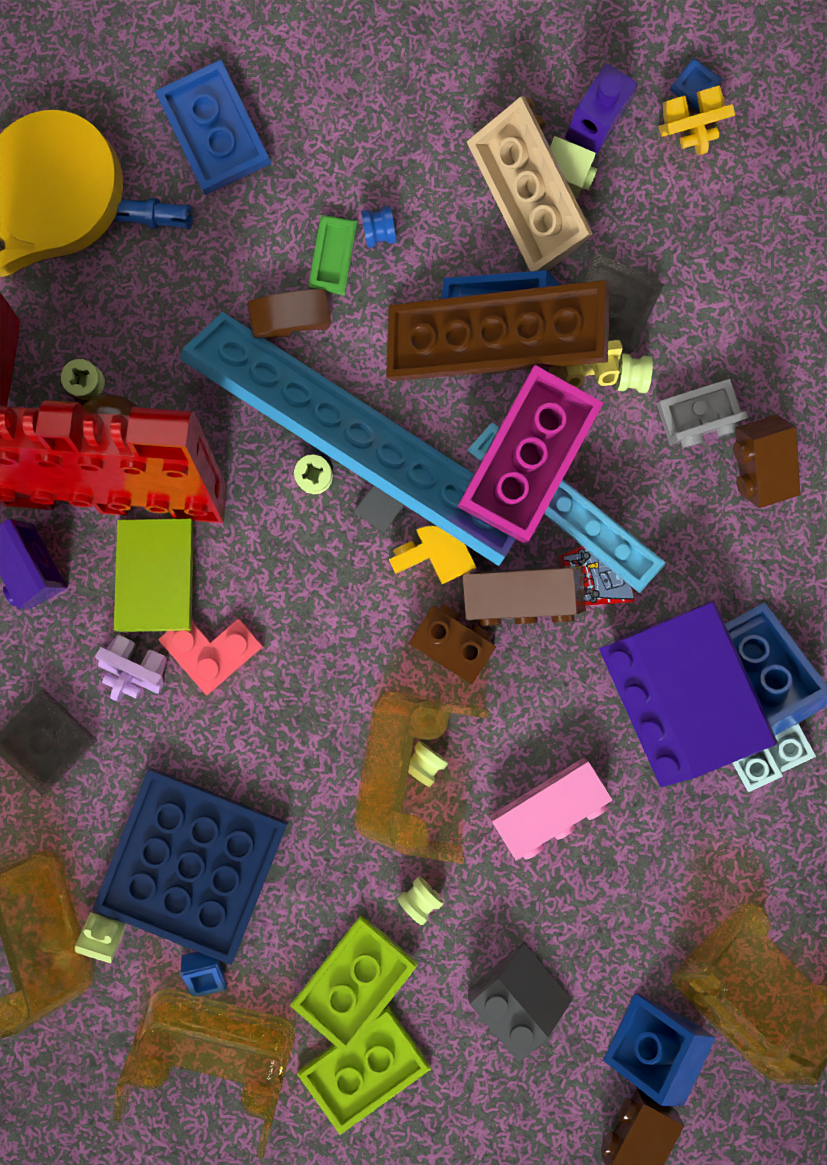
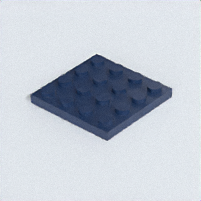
[92,768,288,965]

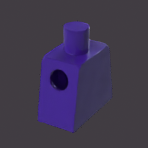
[565,64,638,157]

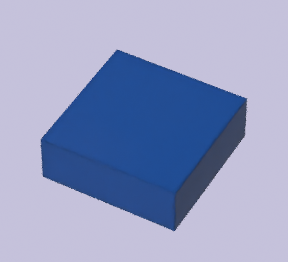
[670,57,723,112]

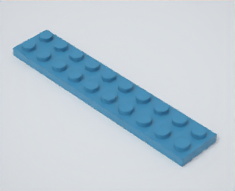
[180,312,516,566]

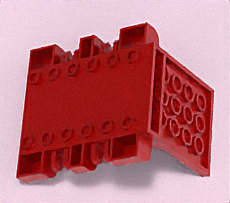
[0,292,226,523]

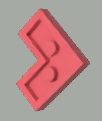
[158,619,264,696]

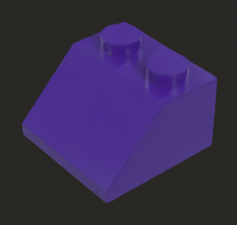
[0,518,68,609]

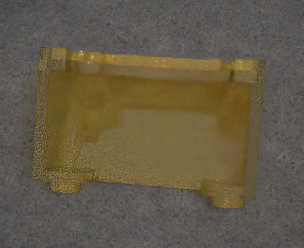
[0,850,94,1039]
[671,903,827,1086]

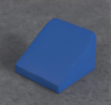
[180,952,228,998]

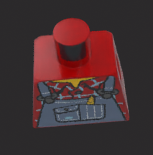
[558,546,635,605]

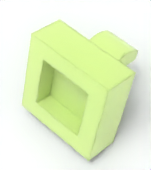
[75,912,126,963]

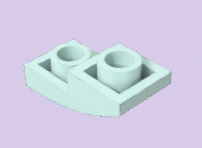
[733,723,816,792]

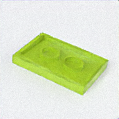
[114,519,194,632]
[290,915,419,1056]
[297,1005,431,1135]

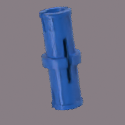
[115,198,193,230]

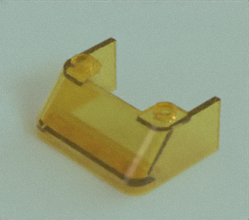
[354,691,489,864]
[113,989,295,1159]

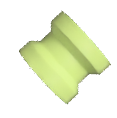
[616,353,653,393]
[61,359,105,400]
[294,454,333,494]
[401,741,448,787]
[397,876,444,925]

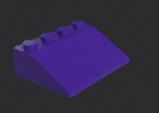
[599,600,778,788]

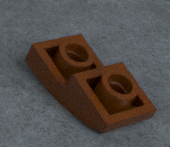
[247,289,331,338]

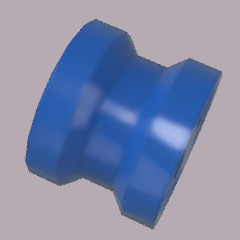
[361,205,397,248]

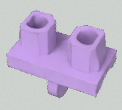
[95,635,167,702]

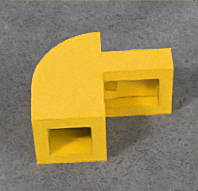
[389,526,476,585]

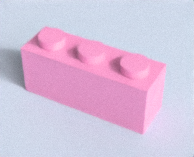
[490,757,612,860]

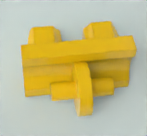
[658,85,735,155]

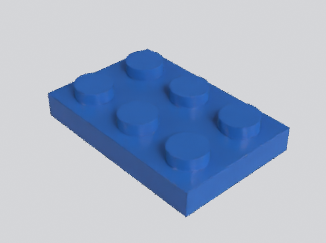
[155,60,271,195]

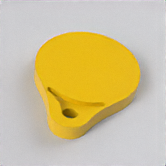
[0,110,123,277]

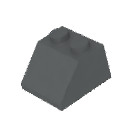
[467,942,572,1062]

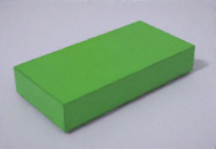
[308,215,358,295]

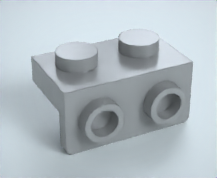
[656,379,749,448]

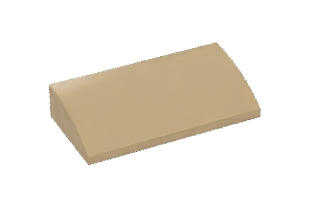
[467,96,593,271]

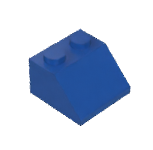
[603,993,716,1106]

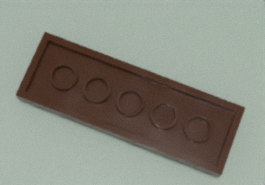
[386,280,609,381]

